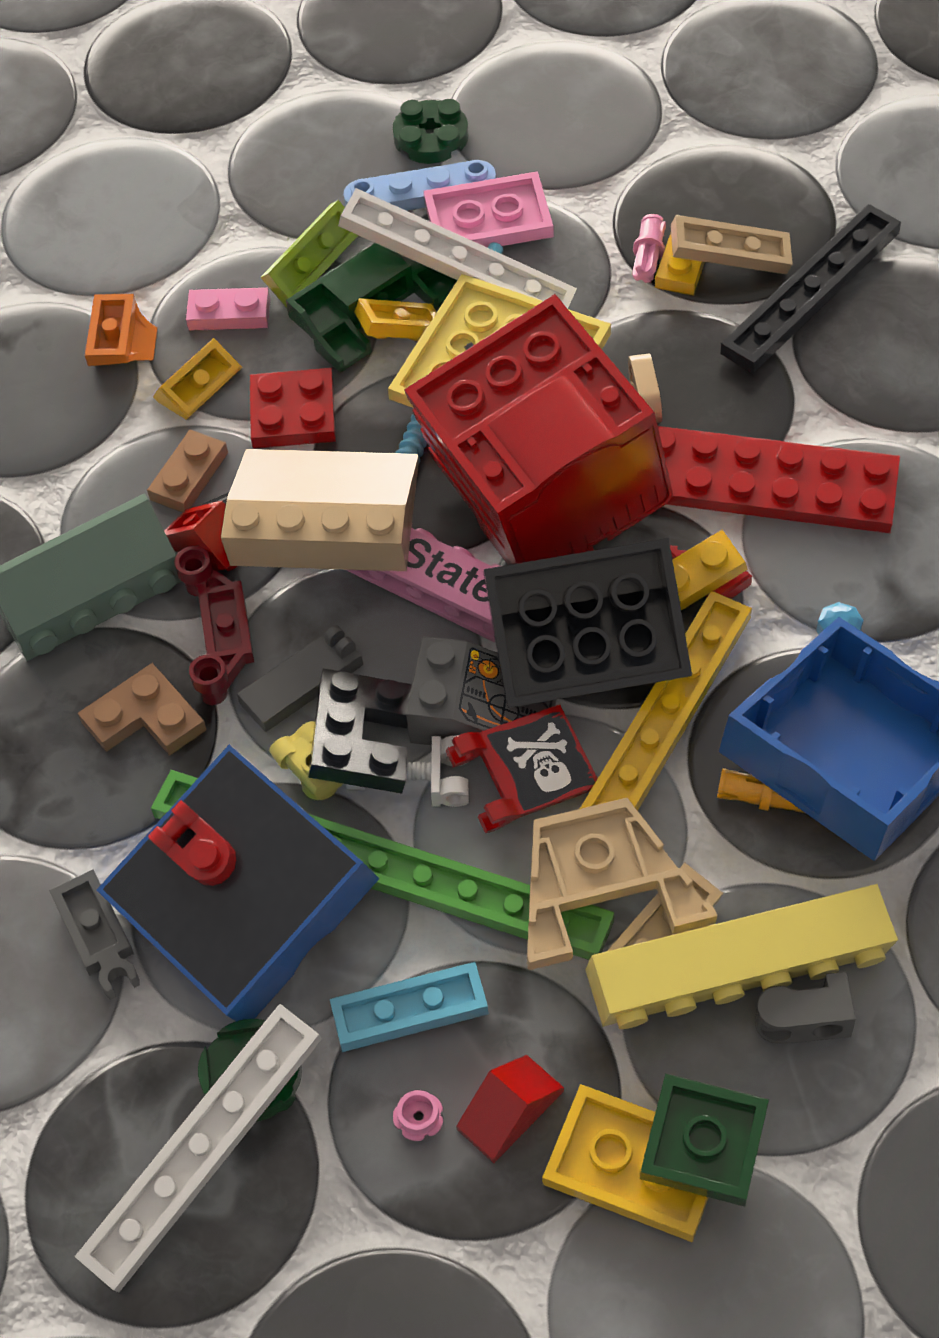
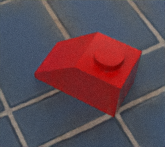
[164,500,237,571]

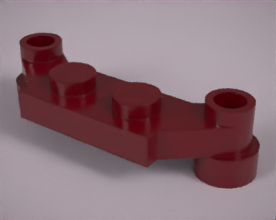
[174,546,255,705]

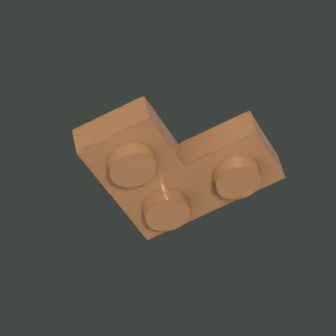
[78,663,207,756]

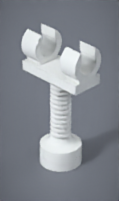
[346,736,469,807]

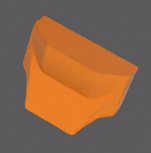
[85,294,157,366]

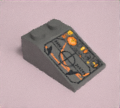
[406,637,557,745]

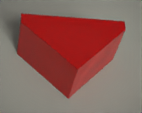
[456,1055,564,1163]

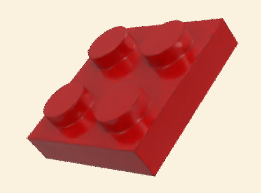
[250,368,336,449]

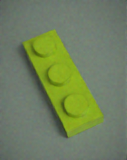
[260,200,358,308]

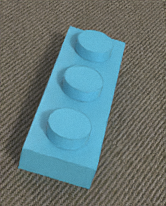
[330,962,489,1052]

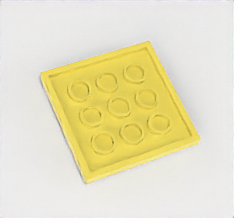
[388,274,611,408]

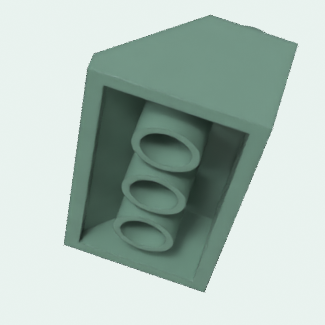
[0,493,182,661]

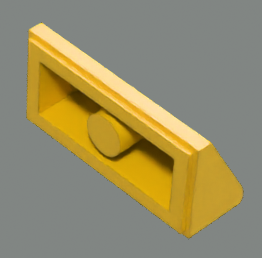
[153,338,242,420]

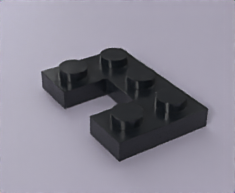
[308,668,412,794]

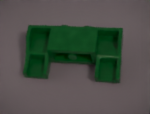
[286,243,457,373]

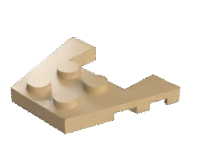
[527,798,717,970]

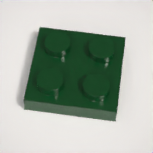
[640,1073,769,1207]

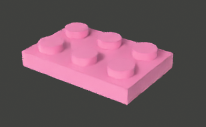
[424,171,554,248]

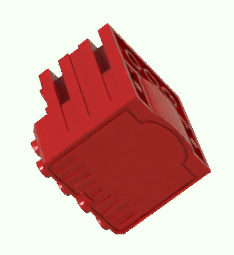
[404,294,673,565]

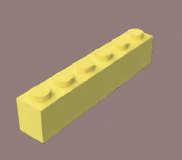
[585,884,898,1029]

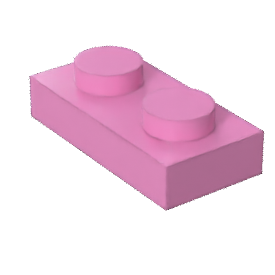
[186,287,270,330]

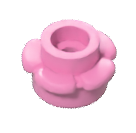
[393,1090,443,1141]

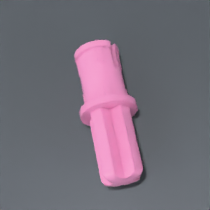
[632,214,666,283]

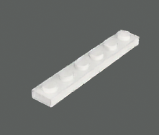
[338,188,577,309]
[75,1004,322,1293]

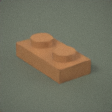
[147,430,228,512]

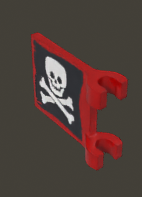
[446,704,598,834]

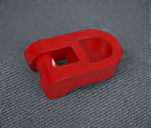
[147,800,236,886]

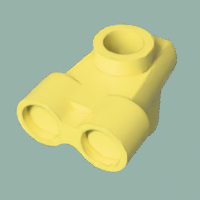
[269,721,343,800]

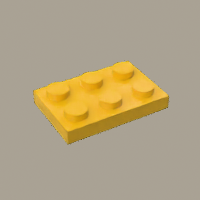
[542,1084,709,1242]

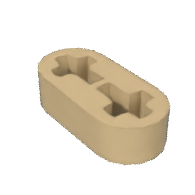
[628,353,662,423]

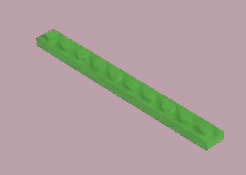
[151,770,614,960]

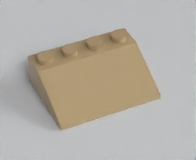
[221,449,419,571]

